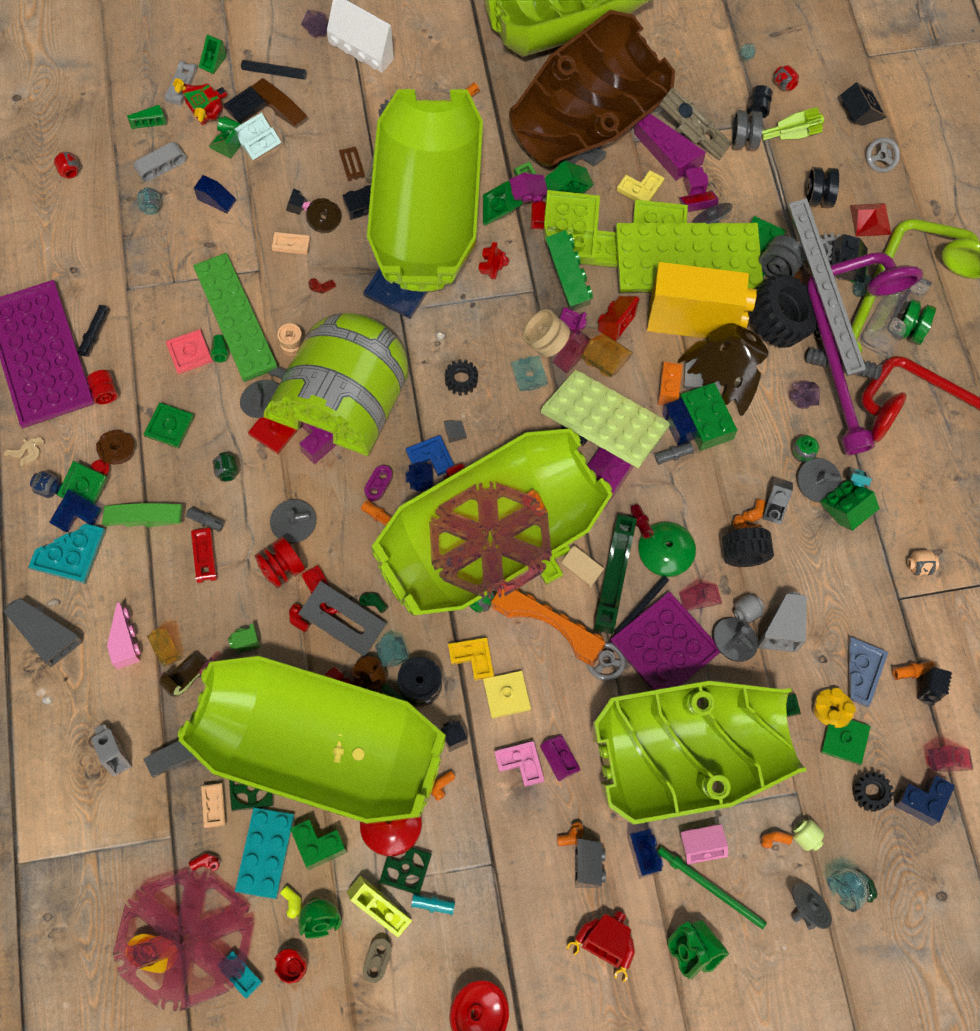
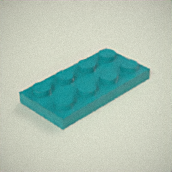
[235,807,295,900]

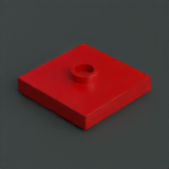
[248,417,301,454]

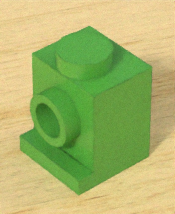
[228,624,260,654]

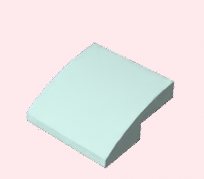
[235,112,282,160]

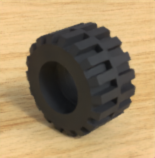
[722,527,774,567]

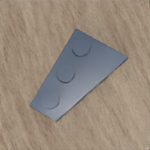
[849,637,888,708]

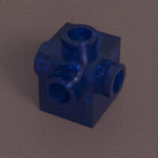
[405,462,433,491]

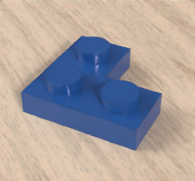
[405,435,454,476]

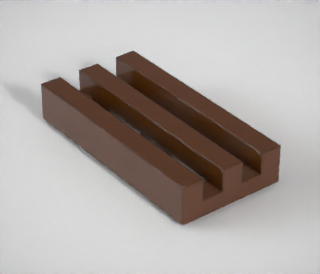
[339,146,365,182]

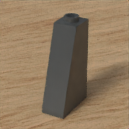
[3,598,83,668]

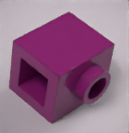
[683,167,708,195]

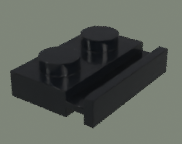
[223,86,266,123]

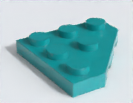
[28,524,106,584]

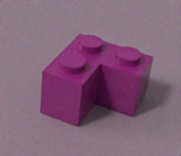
[299,422,336,465]

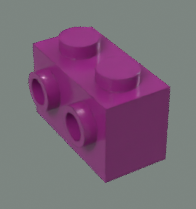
[509,173,548,203]

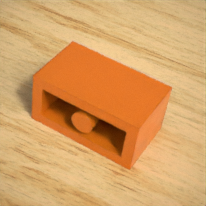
[657,362,683,407]

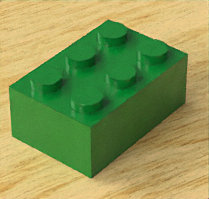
[678,382,738,451]

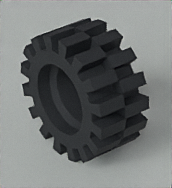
[445,359,478,396]
[853,772,894,812]

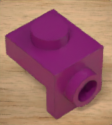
[559,307,587,333]

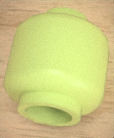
[793,819,824,851]

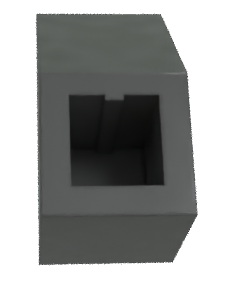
[762,477,793,524]

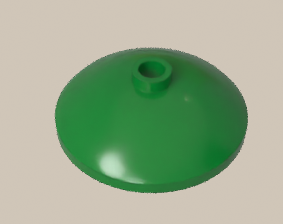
[638,522,696,577]

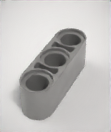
[133,142,186,182]

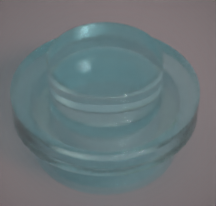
[741,43,756,61]

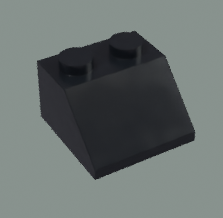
[840,82,886,126]
[831,234,868,283]

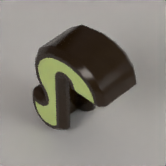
[159,654,207,697]

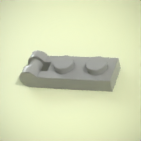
[164,60,197,106]

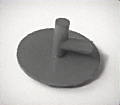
[692,203,733,224]
[240,380,278,418]
[798,458,842,503]
[270,500,316,543]
[713,618,758,662]
[792,883,832,930]

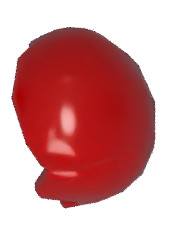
[274,948,307,984]

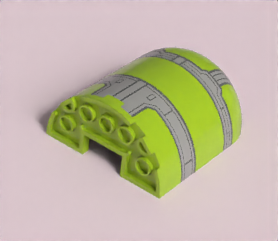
[264,313,408,456]

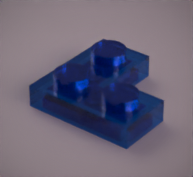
[49,489,102,532]

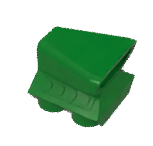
[667,920,729,979]

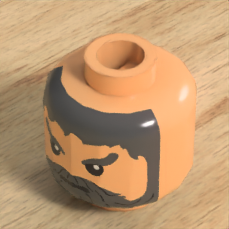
[907,550,939,576]

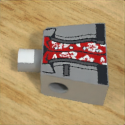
[91,725,132,777]

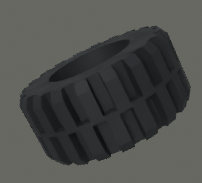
[748,274,818,348]

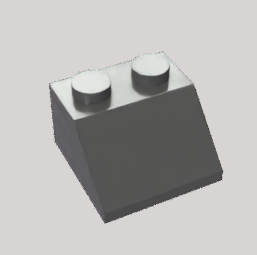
[575,839,606,888]

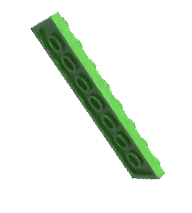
[193,253,278,382]

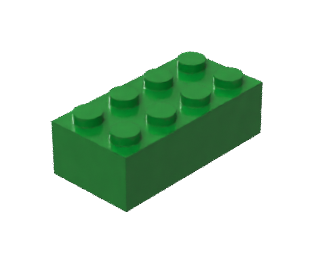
[545,230,593,311]

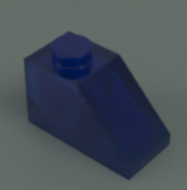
[194,175,236,214]

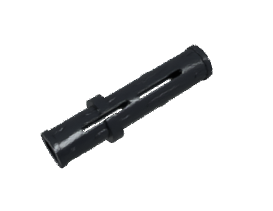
[77,305,110,357]

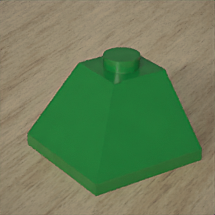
[483,181,523,226]

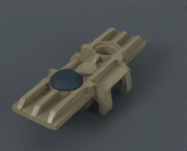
[659,87,732,161]

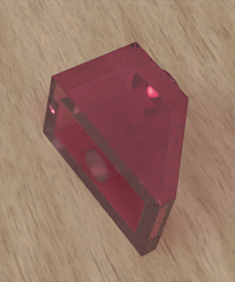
[552,330,593,373]
[928,745,973,772]

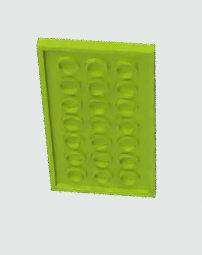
[615,223,763,292]

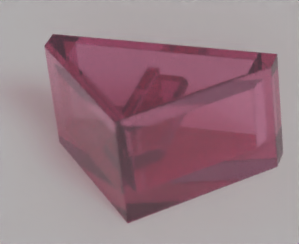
[679,583,722,611]

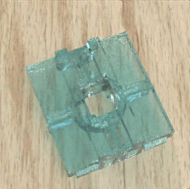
[511,355,548,392]

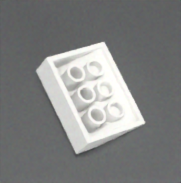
[327,0,394,73]

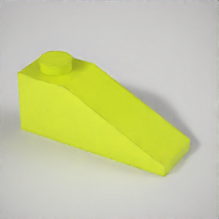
[347,875,412,937]

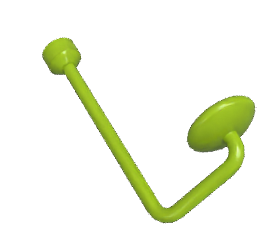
[834,219,980,355]

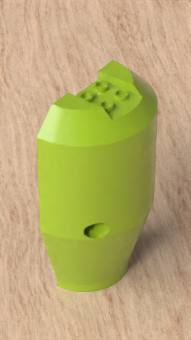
[484,0,652,57]
[592,681,807,824]

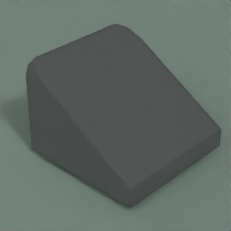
[444,421,467,443]

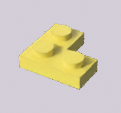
[617,170,665,201]

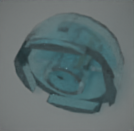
[827,868,870,912]

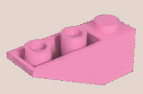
[107,602,141,669]

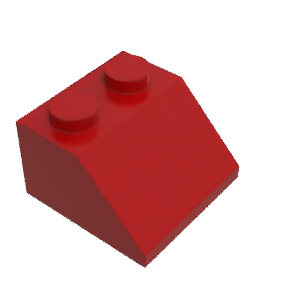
[598,296,640,342]

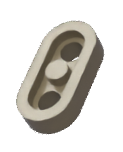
[363,938,392,983]

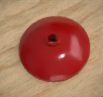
[360,817,422,856]
[449,980,509,1031]

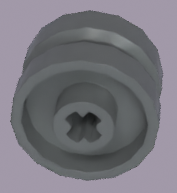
[732,110,763,150]
[759,235,806,278]

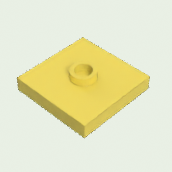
[483,671,531,719]

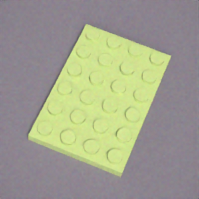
[540,369,671,469]

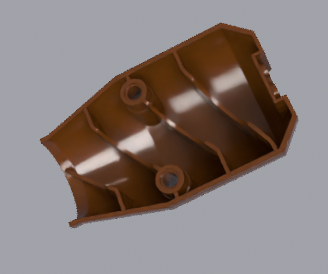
[509,10,675,166]

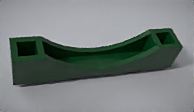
[594,515,637,635]

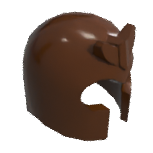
[351,656,387,694]

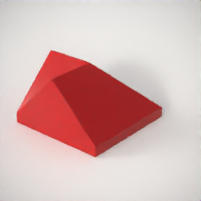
[850,203,891,237]

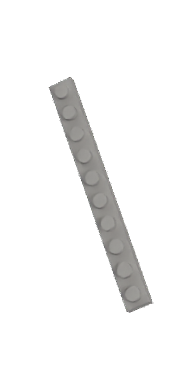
[788,198,866,376]

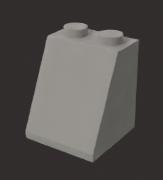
[758,592,807,652]

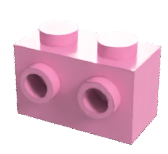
[681,824,728,865]

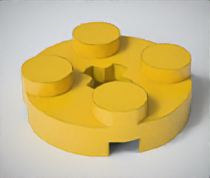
[813,688,856,728]

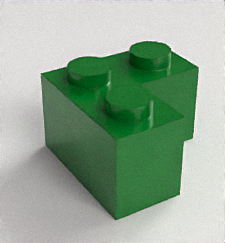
[545,161,594,194]
[290,820,347,870]

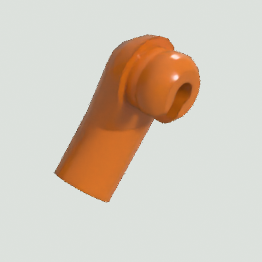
[743,499,765,522]
[431,771,455,801]
[557,822,584,846]
[761,831,793,849]

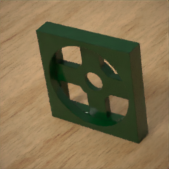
[229,780,274,812]
[379,848,432,895]

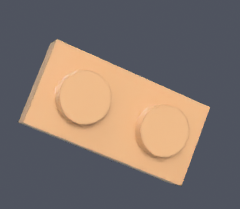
[272,232,310,255]

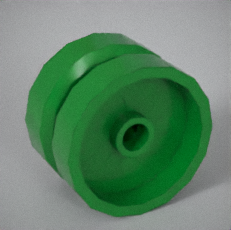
[895,299,936,345]

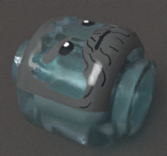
[137,187,161,215]

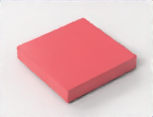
[165,329,213,374]

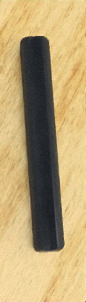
[241,60,307,80]

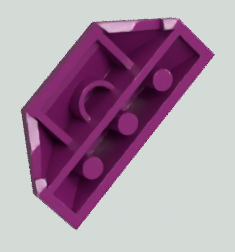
[588,447,634,509]

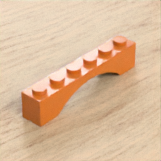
[491,584,606,667]

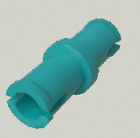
[411,894,455,916]

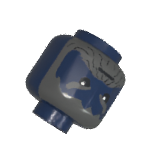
[30,471,61,498]

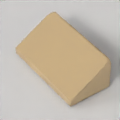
[561,546,604,587]

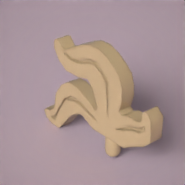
[4,437,45,468]

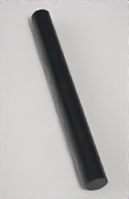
[614,576,669,635]

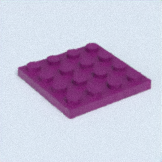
[610,592,720,690]

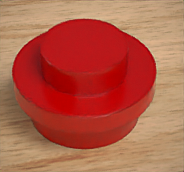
[90,459,110,476]

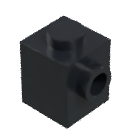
[441,720,468,752]

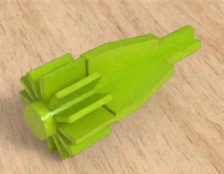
[762,107,824,141]

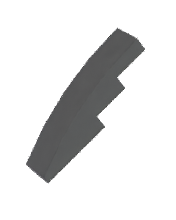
[143,741,197,778]

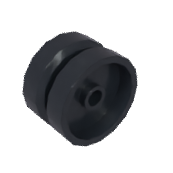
[806,166,839,208]
[397,657,442,707]

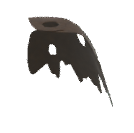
[678,323,768,416]

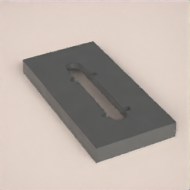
[298,581,387,657]

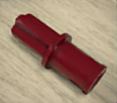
[631,504,654,539]

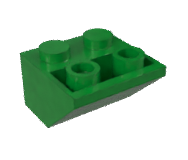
[820,480,880,531]

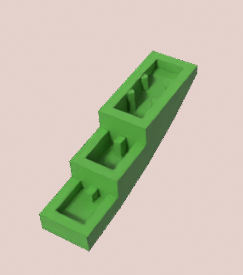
[102,503,182,528]

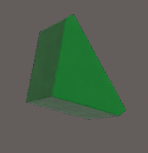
[199,34,227,74]
[209,129,240,159]

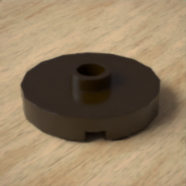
[306,198,341,233]

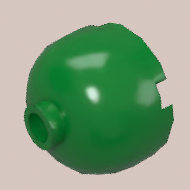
[298,897,342,939]

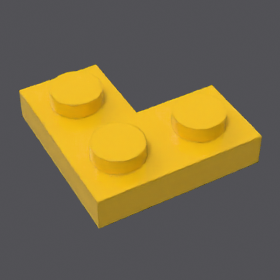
[448,638,494,681]

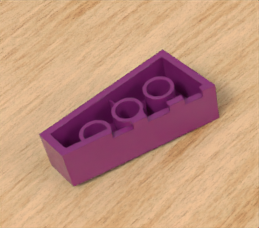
[634,113,706,181]

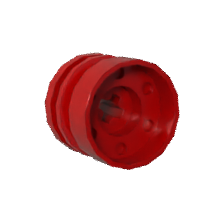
[254,536,305,589]

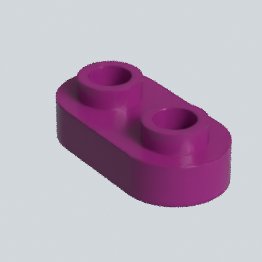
[364,465,393,501]

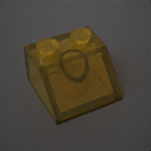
[581,333,633,377]

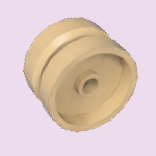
[523,309,570,357]

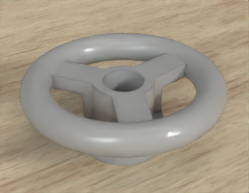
[866,137,900,173]
[587,642,626,681]

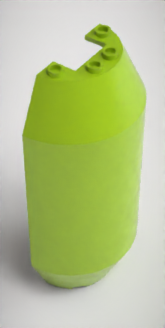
[367,89,483,292]
[371,429,613,616]
[178,656,446,824]

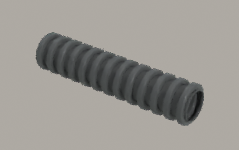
[806,347,882,380]

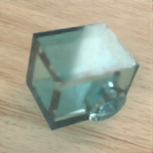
[375,635,409,667]

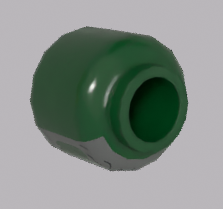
[213,452,239,482]

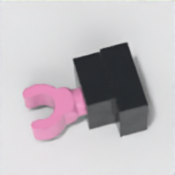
[286,189,311,215]

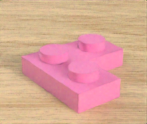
[494,741,544,787]

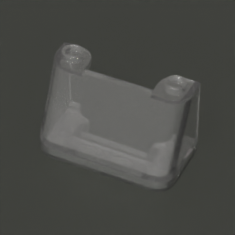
[860,278,932,359]

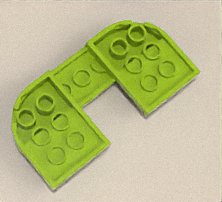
[543,190,688,268]

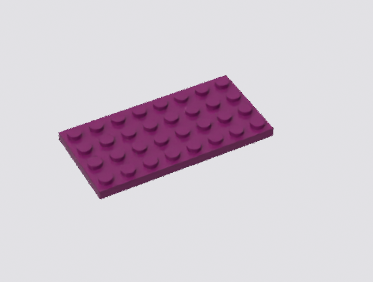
[0,280,95,429]

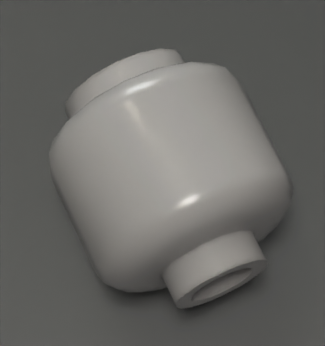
[734,594,765,624]

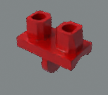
[478,242,509,279]

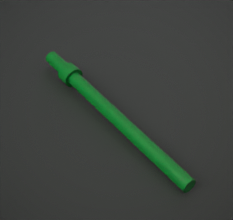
[657,846,767,930]

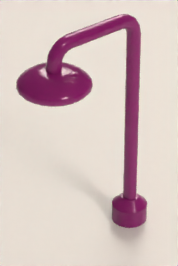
[807,252,923,455]

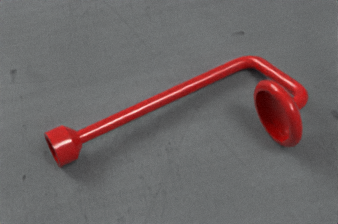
[861,356,980,443]

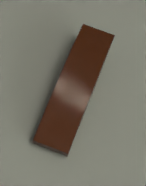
[251,78,307,126]

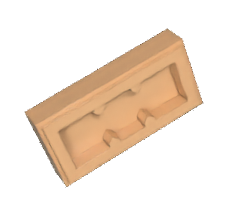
[201,783,226,828]

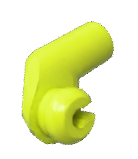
[280,886,301,919]

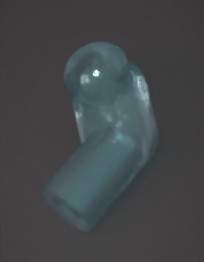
[853,274,872,297]

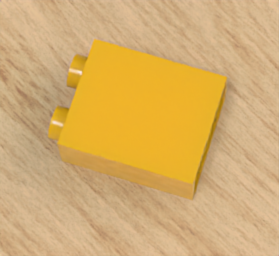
[647,262,756,339]

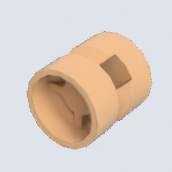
[278,323,303,356]

